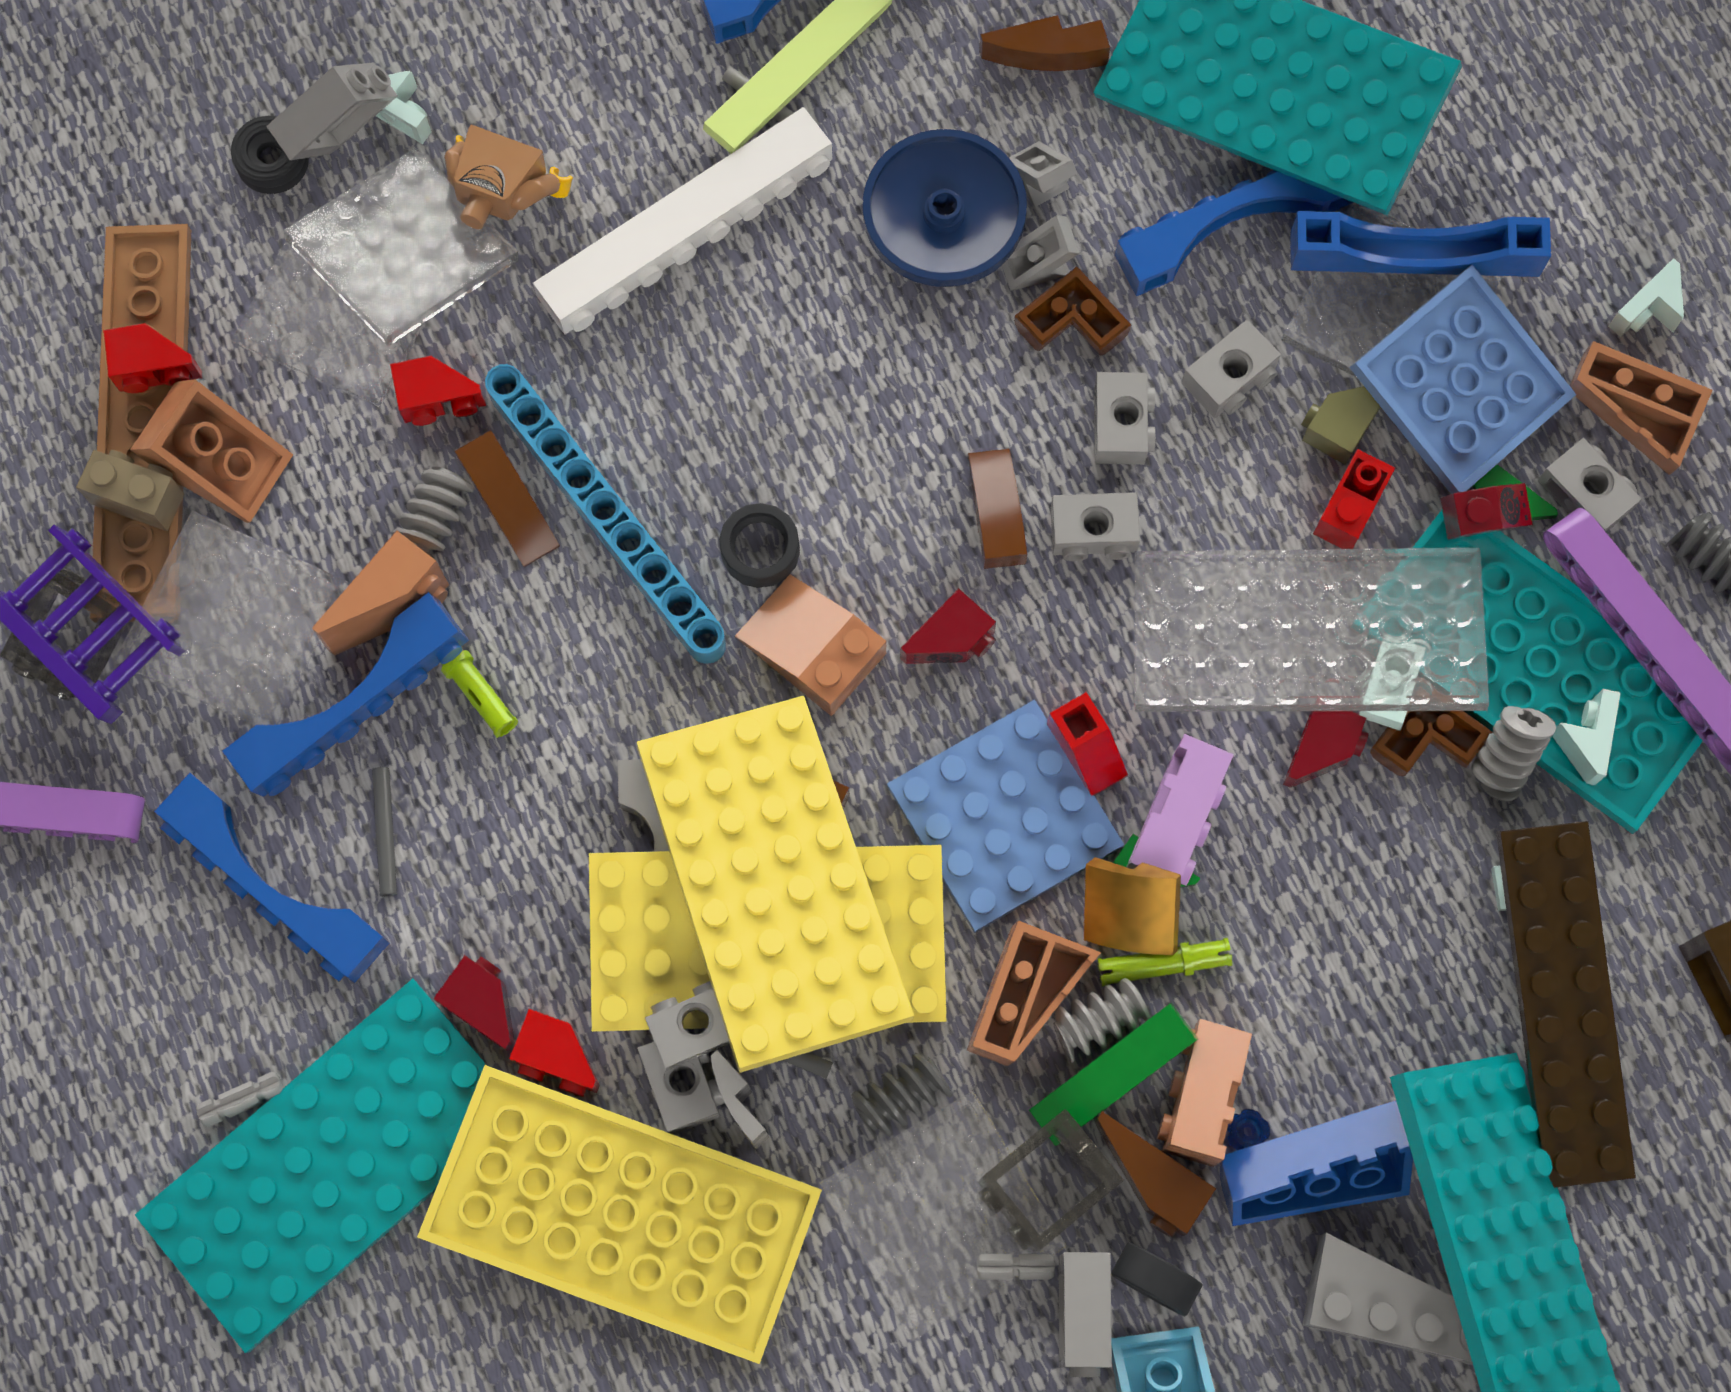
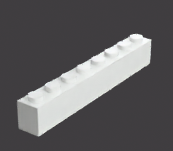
[533,107,832,334]

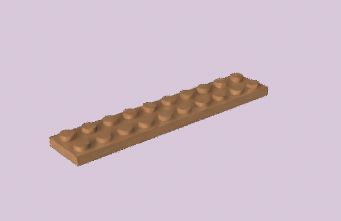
[90,224,192,623]

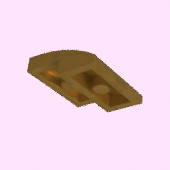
[1084,857,1181,955]

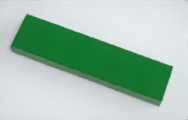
[1029,1003,1199,1146]

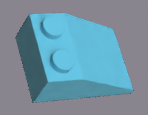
[1111,1326,1215,1392]

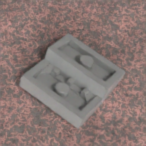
[710,1050,769,1149]

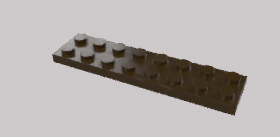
[1496,821,1636,1188]

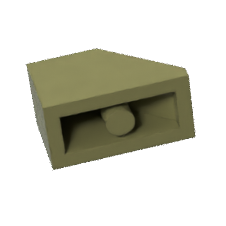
[1301,386,1381,465]

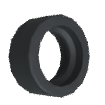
[719,503,800,588]
[1111,1242,1203,1317]

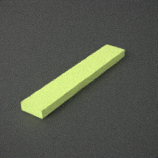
[703,0,892,154]

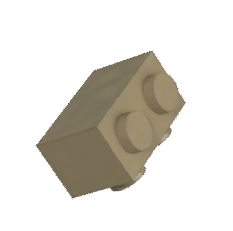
[76,450,184,531]

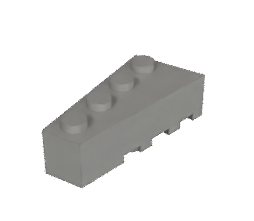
[1302,1233,1473,1365]

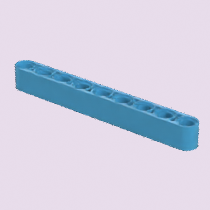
[485,364,726,664]

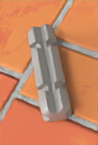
[196,1072,284,1127]

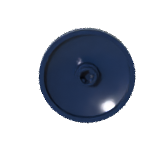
[863,129,1027,287]

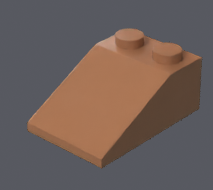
[131,379,293,523]
[312,531,449,655]
[735,574,887,716]

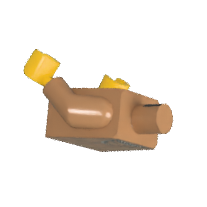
[444,125,573,229]

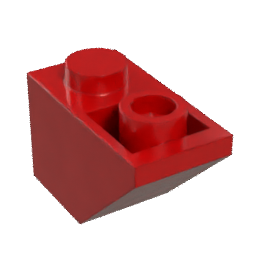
[103,323,203,394]
[390,356,486,426]
[1313,449,1395,553]
[1047,692,1128,796]
[509,1009,600,1097]

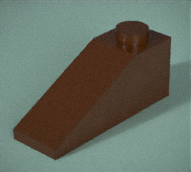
[1094,1111,1216,1238]

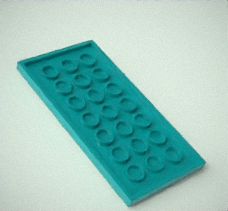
[1093,0,1462,216]
[1351,510,1703,834]
[135,978,488,1353]
[1389,1052,1621,1392]

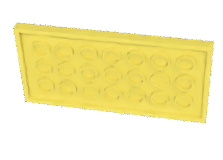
[637,696,914,1073]
[589,845,947,1032]
[417,1065,822,1364]

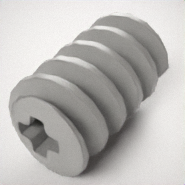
[391,466,475,559]
[1472,706,1556,801]
[1053,978,1150,1063]

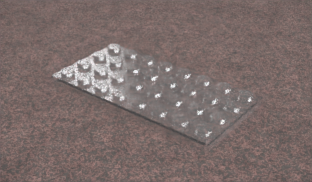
[1134,548,1489,712]

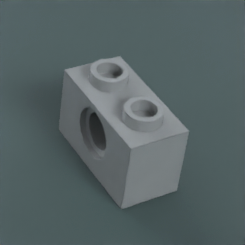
[1181,319,1281,419]
[1094,372,1156,465]
[1538,438,1642,532]
[1050,492,1140,561]
[645,981,730,1071]
[637,1029,725,1135]

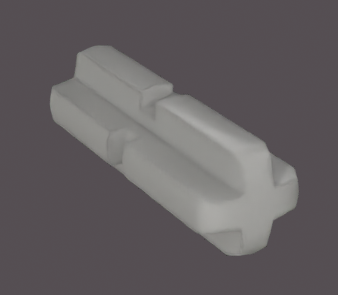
[977,1254,1055,1280]

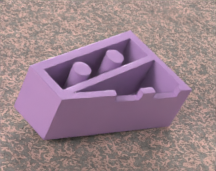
[1127,734,1234,886]

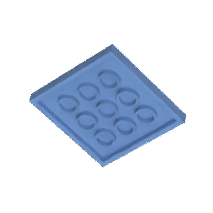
[1349,265,1577,494]
[887,700,1124,933]

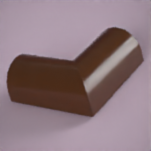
[1014,266,1132,356]
[1370,681,1493,777]

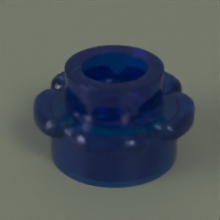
[1227,1109,1270,1150]

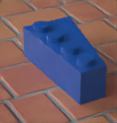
[1220,1100,1413,1226]

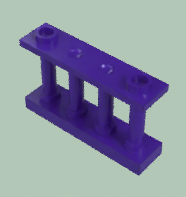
[0,524,186,724]

